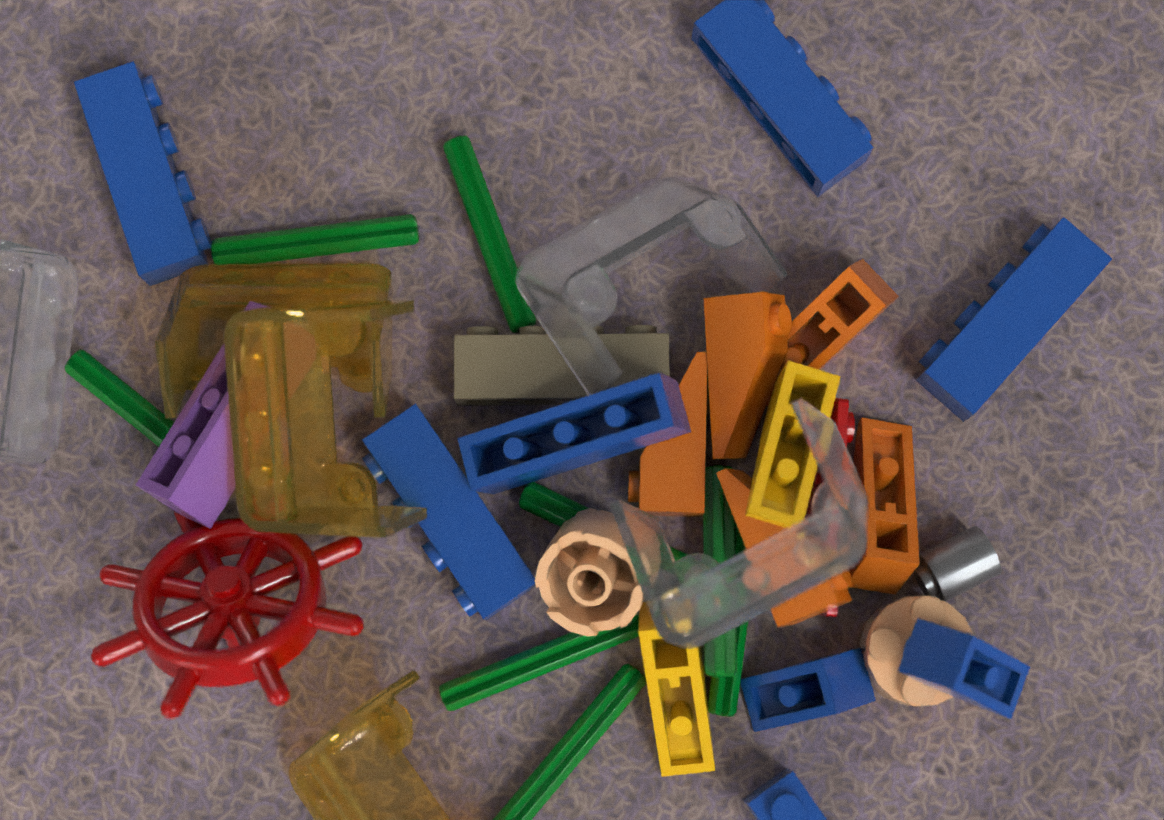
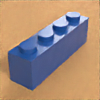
[691,0,874,197]
[74,61,212,286]
[916,217,1112,422]
[457,372,691,494]
[362,403,536,620]

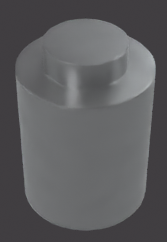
[913,526,1002,602]

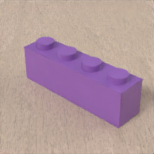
[136,301,322,529]

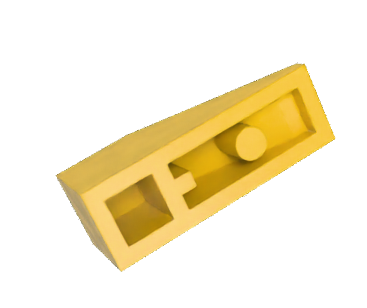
[745,360,841,532]
[638,596,716,777]

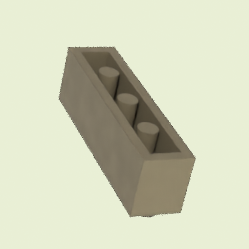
[454,325,670,406]

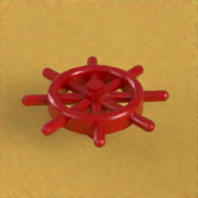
[91,491,364,719]

